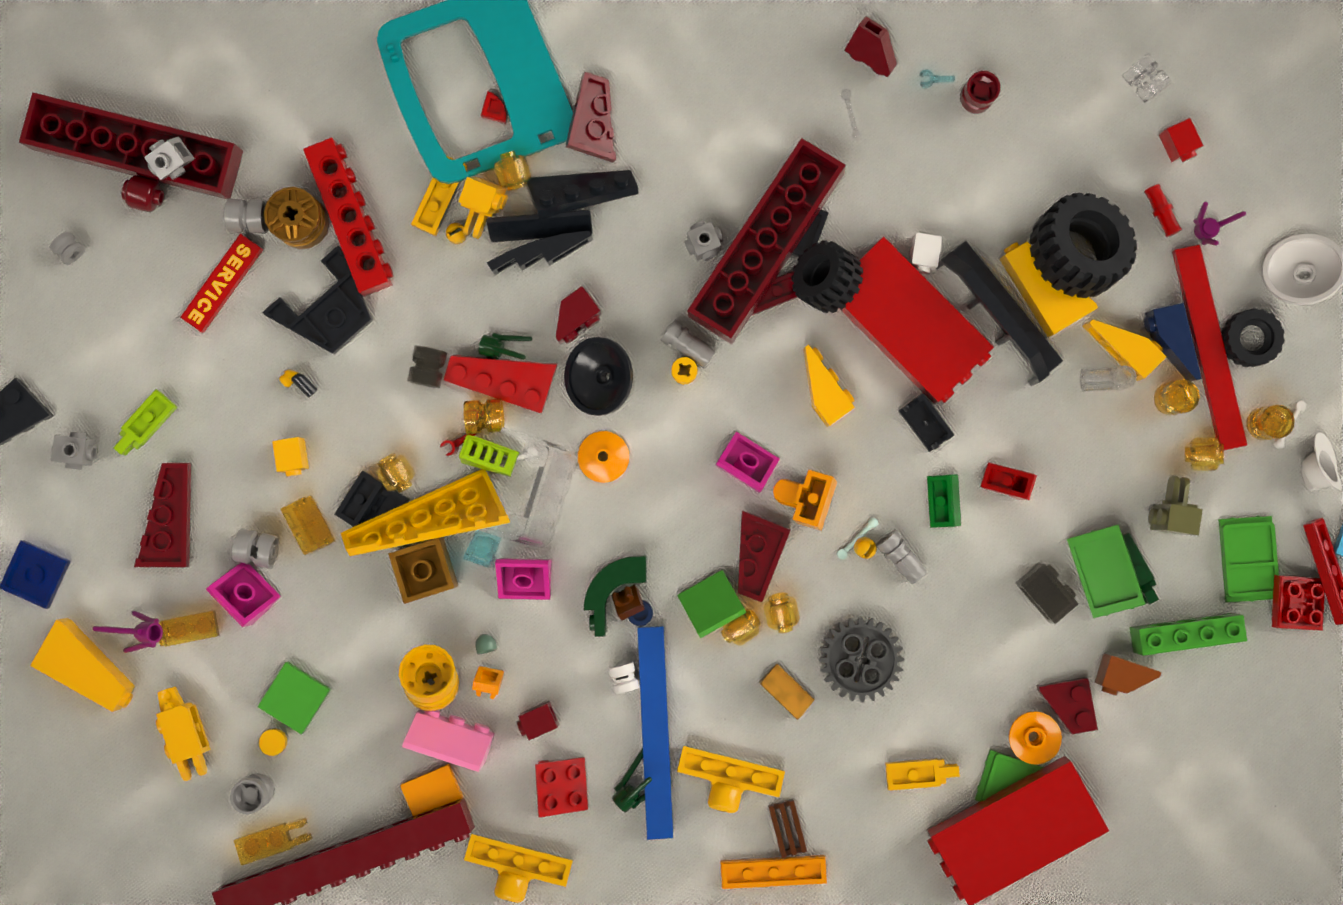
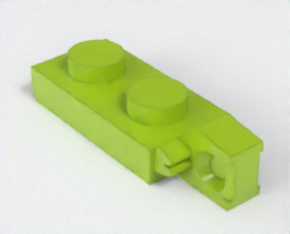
[113,389,178,456]

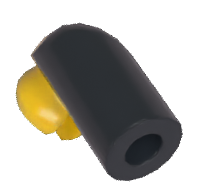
[279,369,318,398]

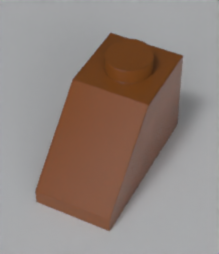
[1094,653,1162,696]

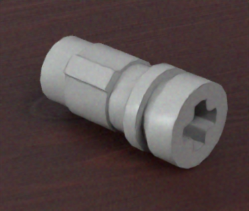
[661,319,715,368]
[876,529,927,584]

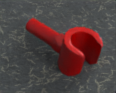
[440,429,476,456]

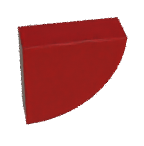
[481,91,507,124]

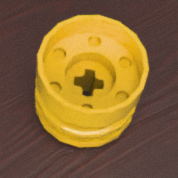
[398,644,459,711]

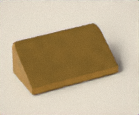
[759,663,815,720]

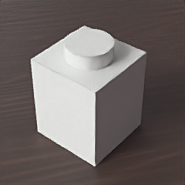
[909,232,942,274]

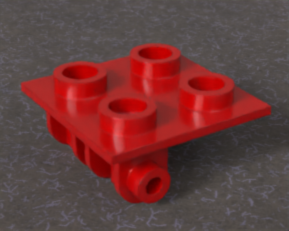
[535,757,588,818]

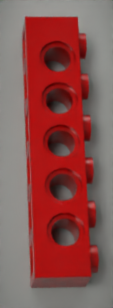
[303,137,394,297]

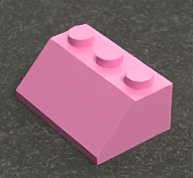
[402,709,495,772]

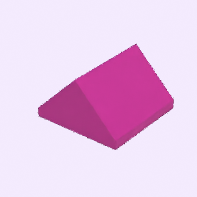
[715,431,780,493]
[495,558,552,600]
[206,563,281,627]

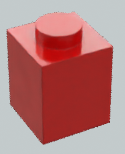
[1159,118,1204,163]

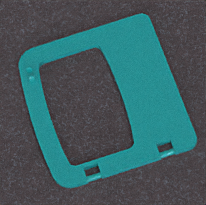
[377,0,573,184]

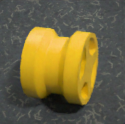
[672,357,697,385]

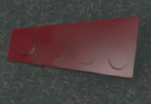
[134,463,191,567]

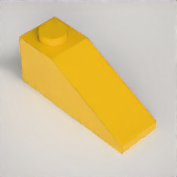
[1082,319,1166,381]

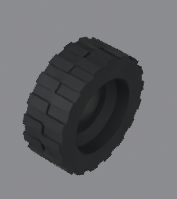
[1221,308,1285,367]

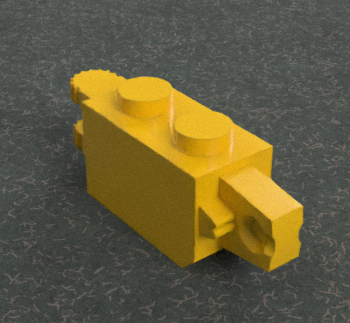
[156,686,211,781]

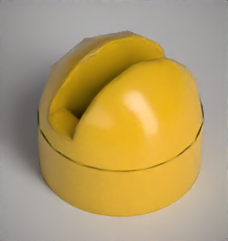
[446,223,467,244]
[854,537,877,559]

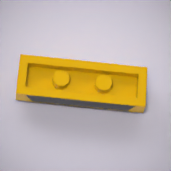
[411,156,468,237]

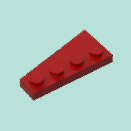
[444,355,558,413]

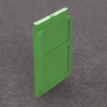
[1218,516,1279,602]
[1067,524,1145,619]
[975,750,1044,802]

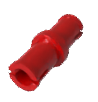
[1144,184,1182,237]

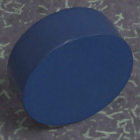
[628,600,653,626]

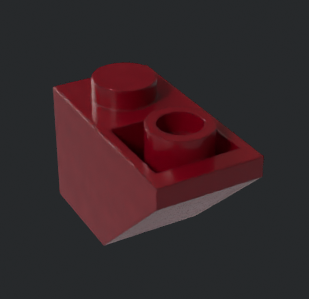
[844,16,897,78]
[555,286,602,344]

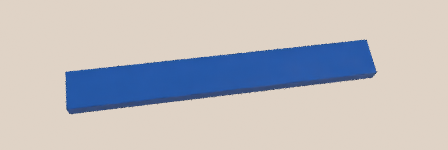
[637,626,673,840]

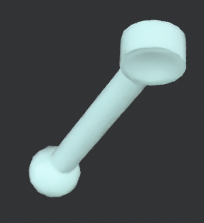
[837,518,878,559]

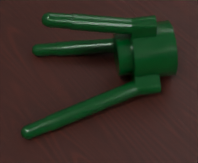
[478,333,533,360]
[612,748,672,812]

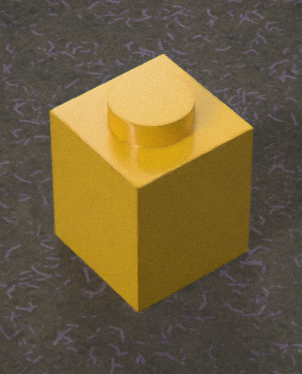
[272,437,309,477]

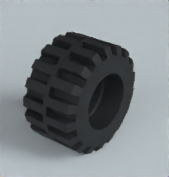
[791,240,863,313]

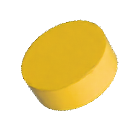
[259,728,287,756]

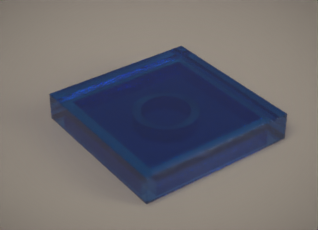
[0,540,71,609]

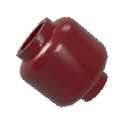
[121,175,164,212]

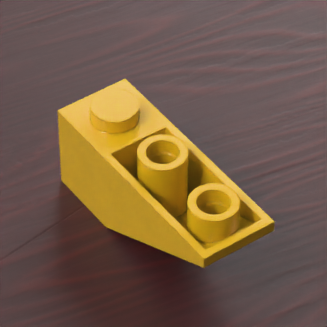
[803,344,855,427]

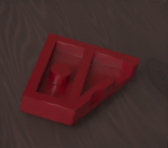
[1037,677,1098,734]

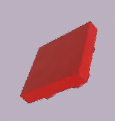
[1271,575,1325,631]

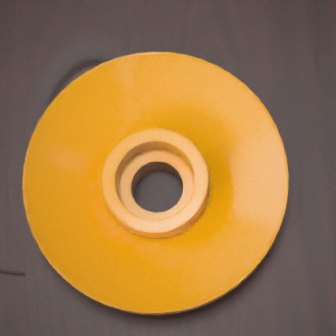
[578,431,629,483]
[1009,711,1062,765]

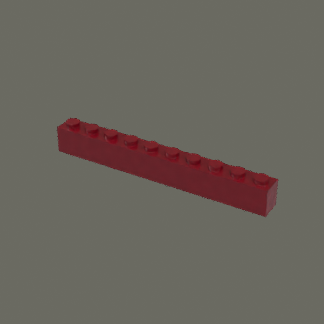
[212,798,475,905]

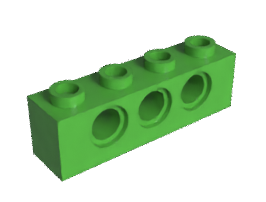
[1129,613,1247,656]

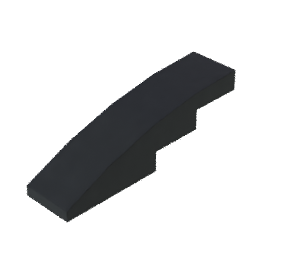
[487,231,593,275]

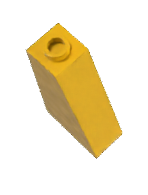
[999,242,1098,337]
[30,618,135,712]

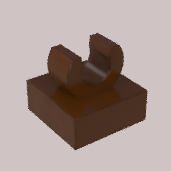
[612,584,645,621]

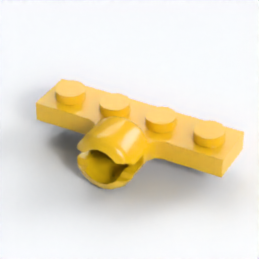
[677,746,785,813]
[464,834,573,903]

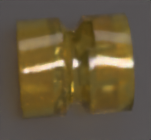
[1154,379,1200,416]
[463,399,504,434]
[1246,405,1295,440]

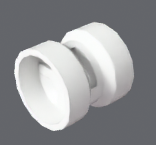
[608,662,640,694]

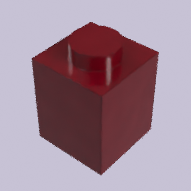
[517,701,560,740]

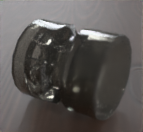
[407,345,448,388]

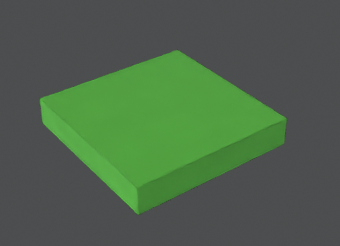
[677,570,747,638]
[258,662,331,735]

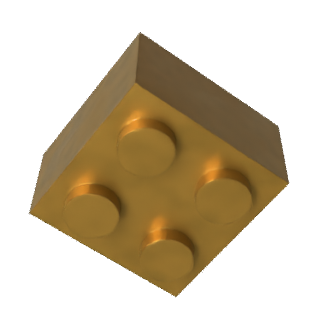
[388,537,459,604]

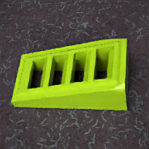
[459,434,519,477]

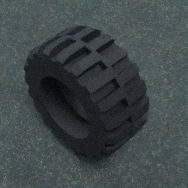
[1029,193,1137,298]

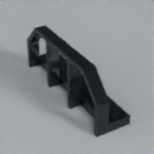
[936,241,1063,386]

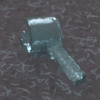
[919,69,955,88]

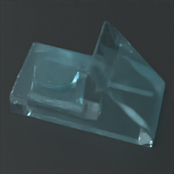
[463,530,501,568]

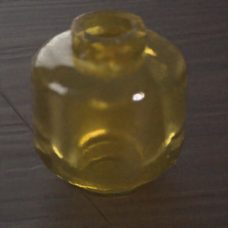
[494,151,531,191]
[1185,437,1224,471]
[376,453,415,493]
[763,592,800,633]
[721,608,761,646]

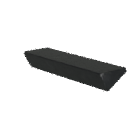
[486,210,593,242]

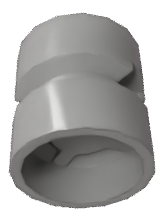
[224,198,268,234]
[232,528,280,569]
[230,773,274,815]

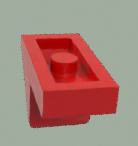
[980,462,1037,501]

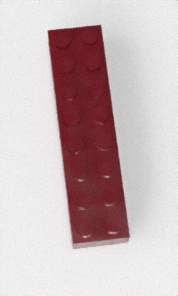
[19,92,243,199]
[687,138,846,344]

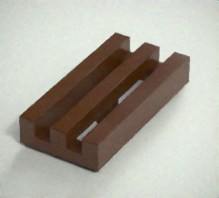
[768,799,807,858]

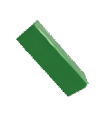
[927,474,961,528]

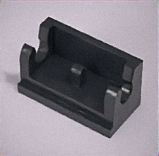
[898,394,954,452]

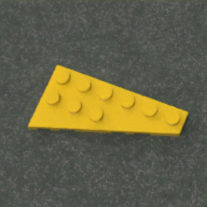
[340,469,510,556]

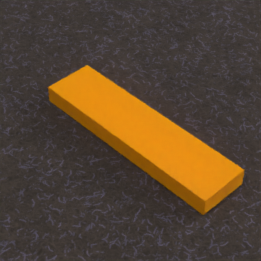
[720,855,827,889]

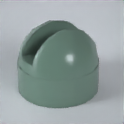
[475,634,497,655]

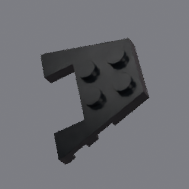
[262,246,373,355]

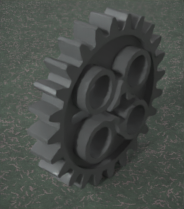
[818,616,904,703]

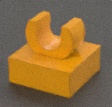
[472,666,504,699]

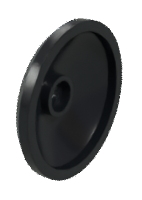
[564,337,633,416]

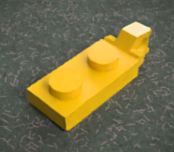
[885,758,960,790]

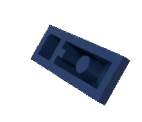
[1144,303,1202,382]

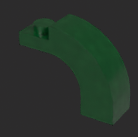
[584,556,647,637]

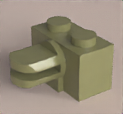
[1148,475,1203,536]

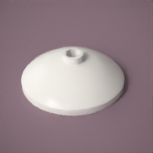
[1263,234,1343,305]

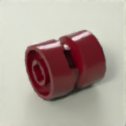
[960,71,1000,114]

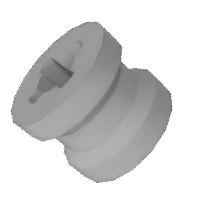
[50,232,85,265]

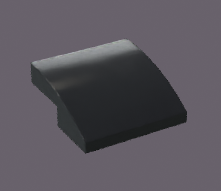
[334,470,410,527]

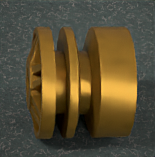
[264,187,329,249]

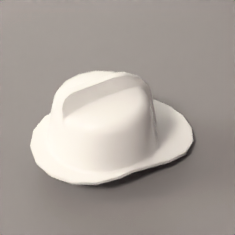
[1301,432,1342,491]

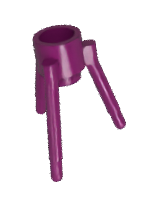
[1193,201,1246,246]
[93,611,163,653]

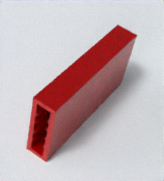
[839,237,994,404]
[927,756,1109,905]

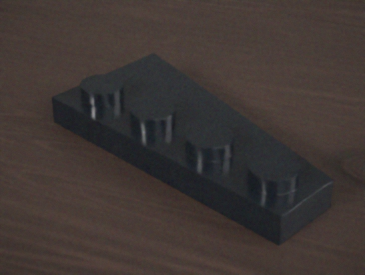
[525,170,639,219]
[0,378,54,445]

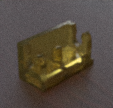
[280,496,336,555]

